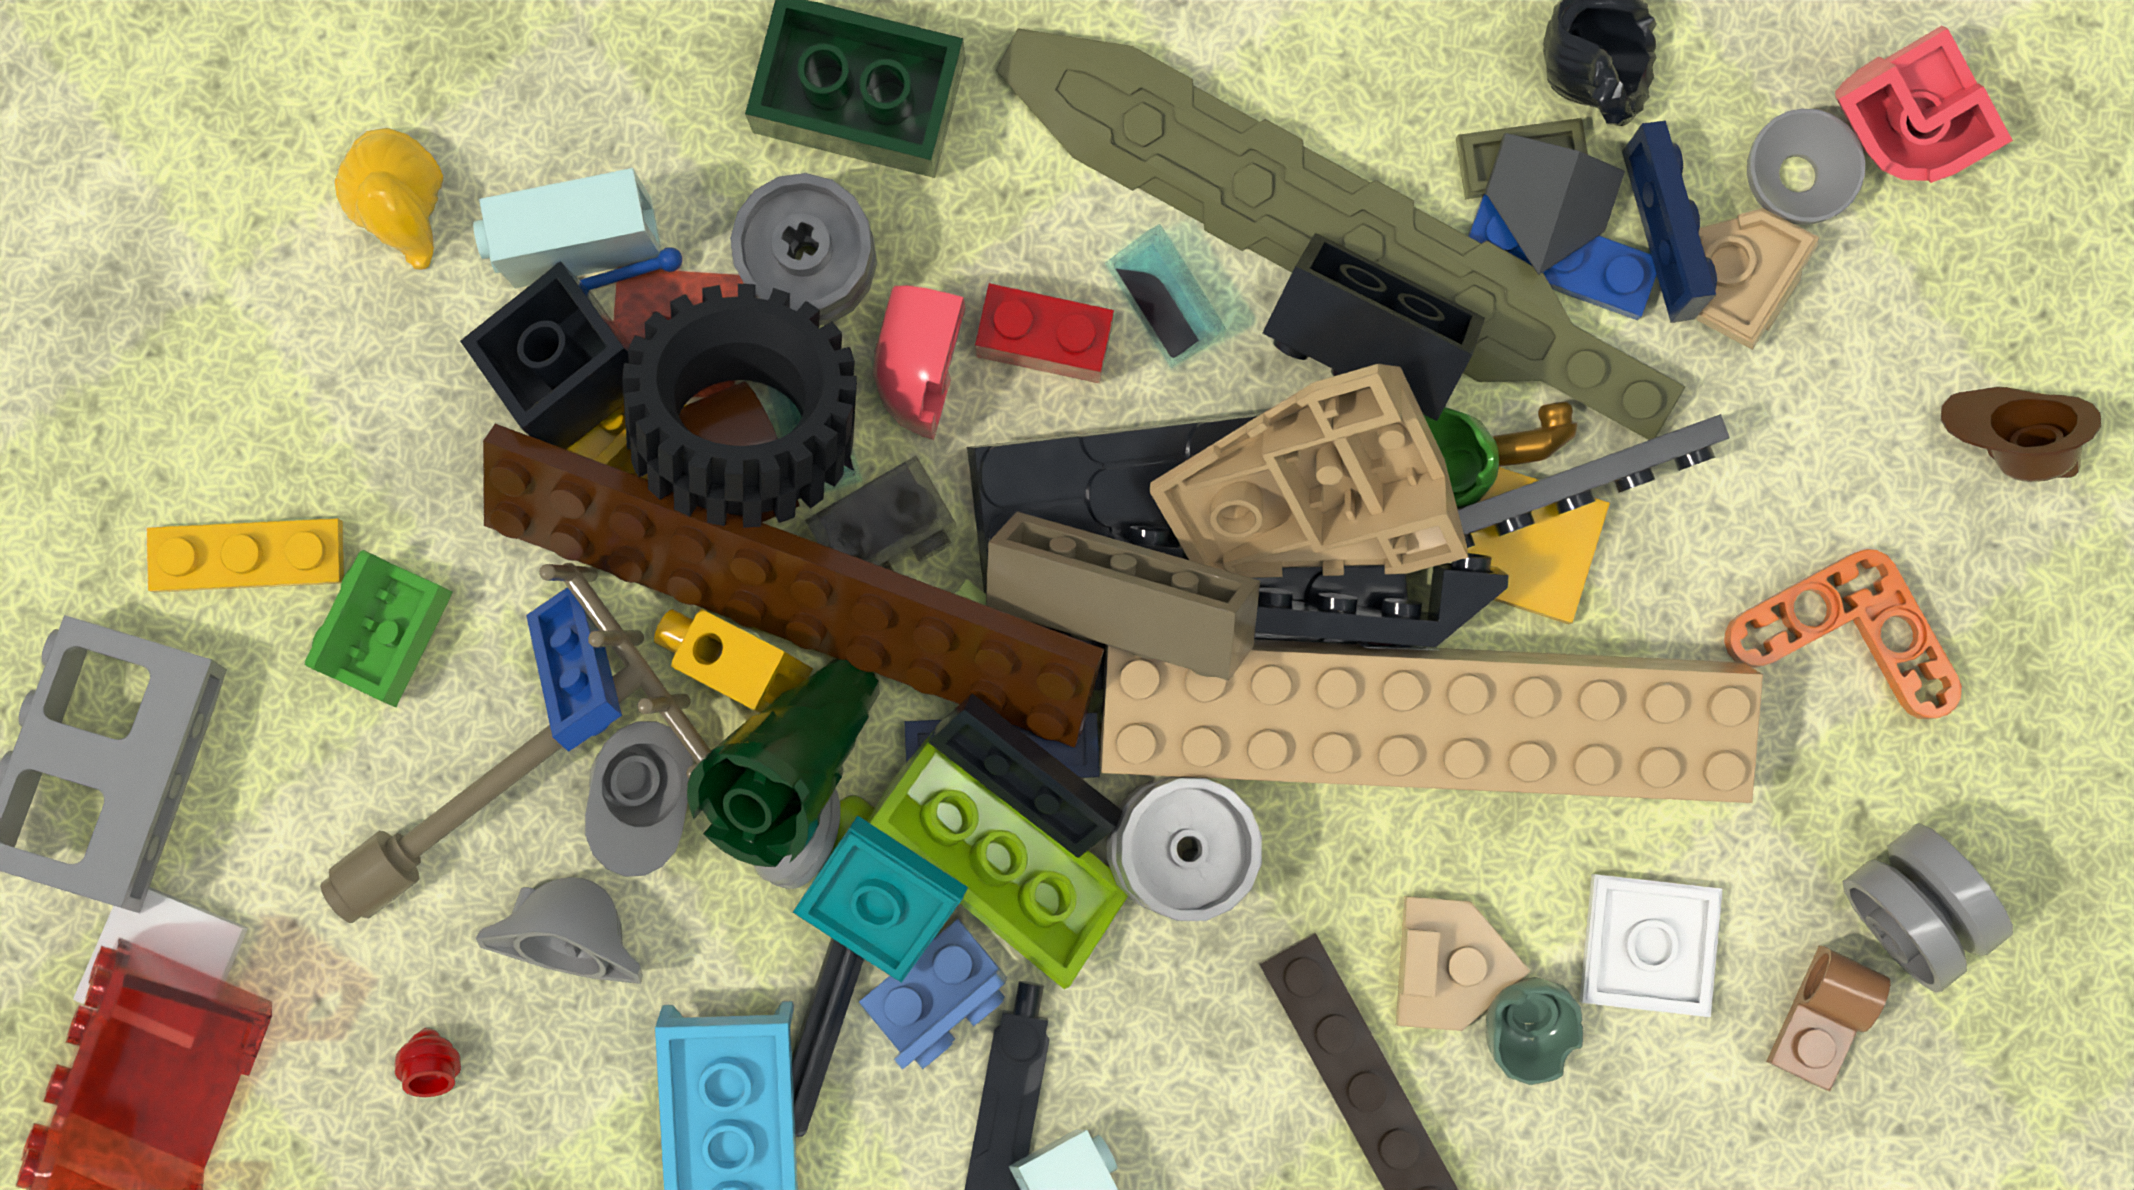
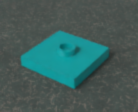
[792,815,968,983]

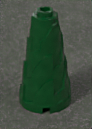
[687,658,880,867]

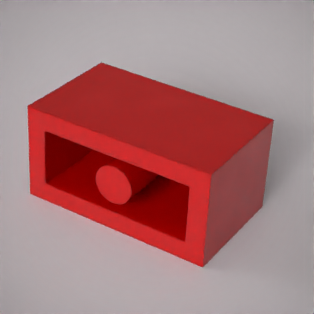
[975,283,1114,384]

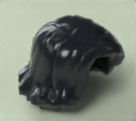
[1543,0,1657,126]

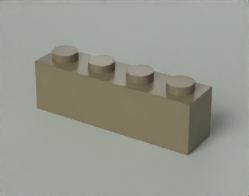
[986,512,1260,681]

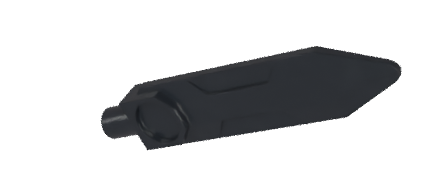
[964,981,1050,1190]

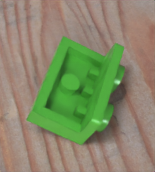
[305,550,453,707]

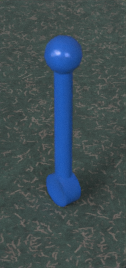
[580,247,682,290]

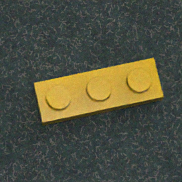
[147,518,344,593]

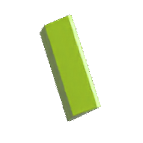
[868,730,1128,989]

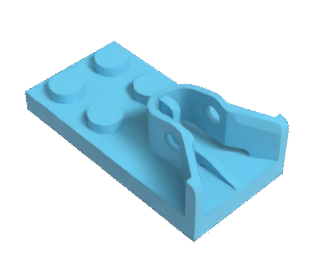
[655,1001,798,1190]

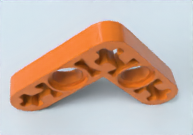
[1724,549,1962,720]

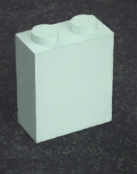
[473,168,661,289]

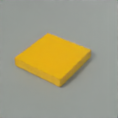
[1468,467,1610,625]

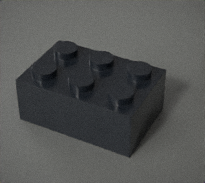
[1262,233,1485,421]

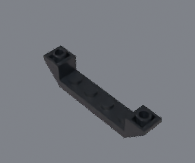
[1114,526,1509,647]

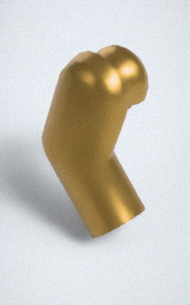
[1492,402,1578,467]

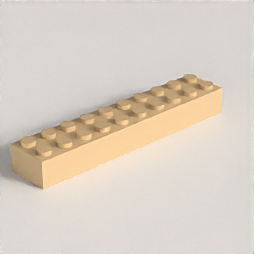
[1100,639,1763,803]

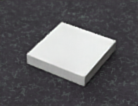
[1579,874,1722,1017]
[73,887,248,1049]

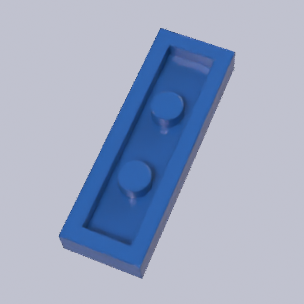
[1468,194,1657,321]
[526,587,622,752]

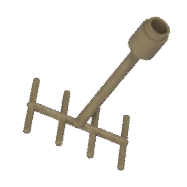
[320,563,711,923]

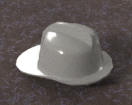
[585,721,693,876]

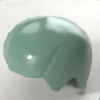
[1486,977,1583,1085]

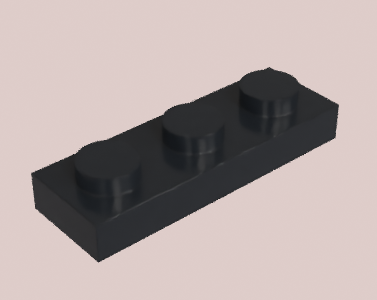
[928,693,1123,858]

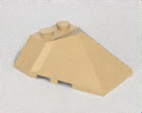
[1150,364,1468,578]

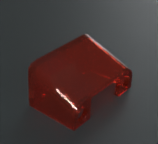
[15,937,272,1190]

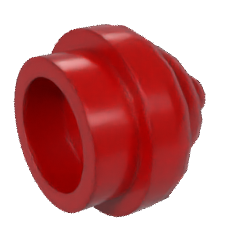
[394,1028,461,1098]

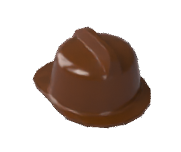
[1941,387,2101,482]

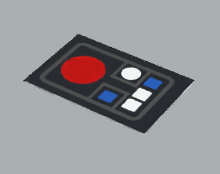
[1356,641,1440,650]

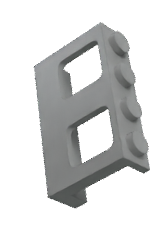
[0,615,227,913]

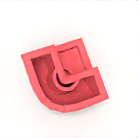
[1835,25,2013,183]
[873,285,966,440]

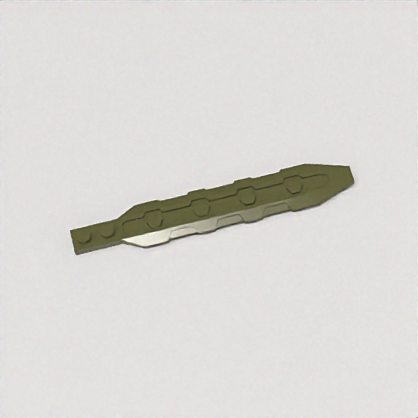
[996,28,1685,440]

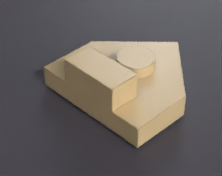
[1696,208,1819,350]
[1395,896,1531,1031]

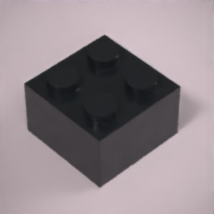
[460,261,630,450]

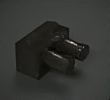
[805,456,957,572]

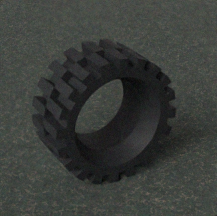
[623,284,857,528]

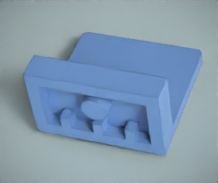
[859,918,1007,1070]

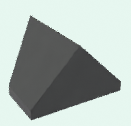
[1484,133,1625,275]

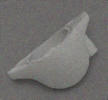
[476,877,643,984]

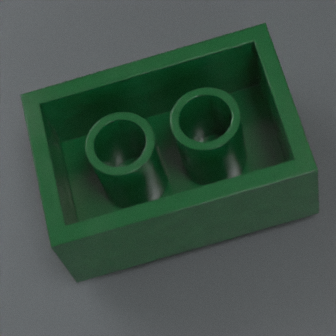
[745,0,966,178]

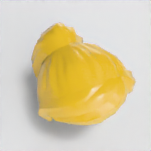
[335,128,443,270]

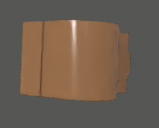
[1766,945,1891,1092]

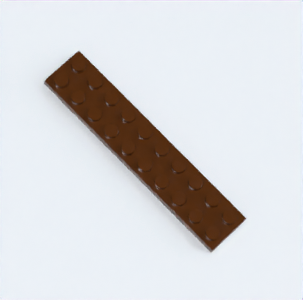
[483,423,1104,748]

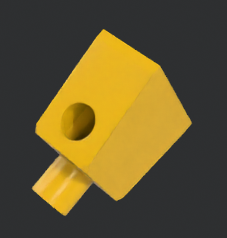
[654,609,813,713]

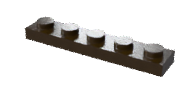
[1258,933,1458,1190]

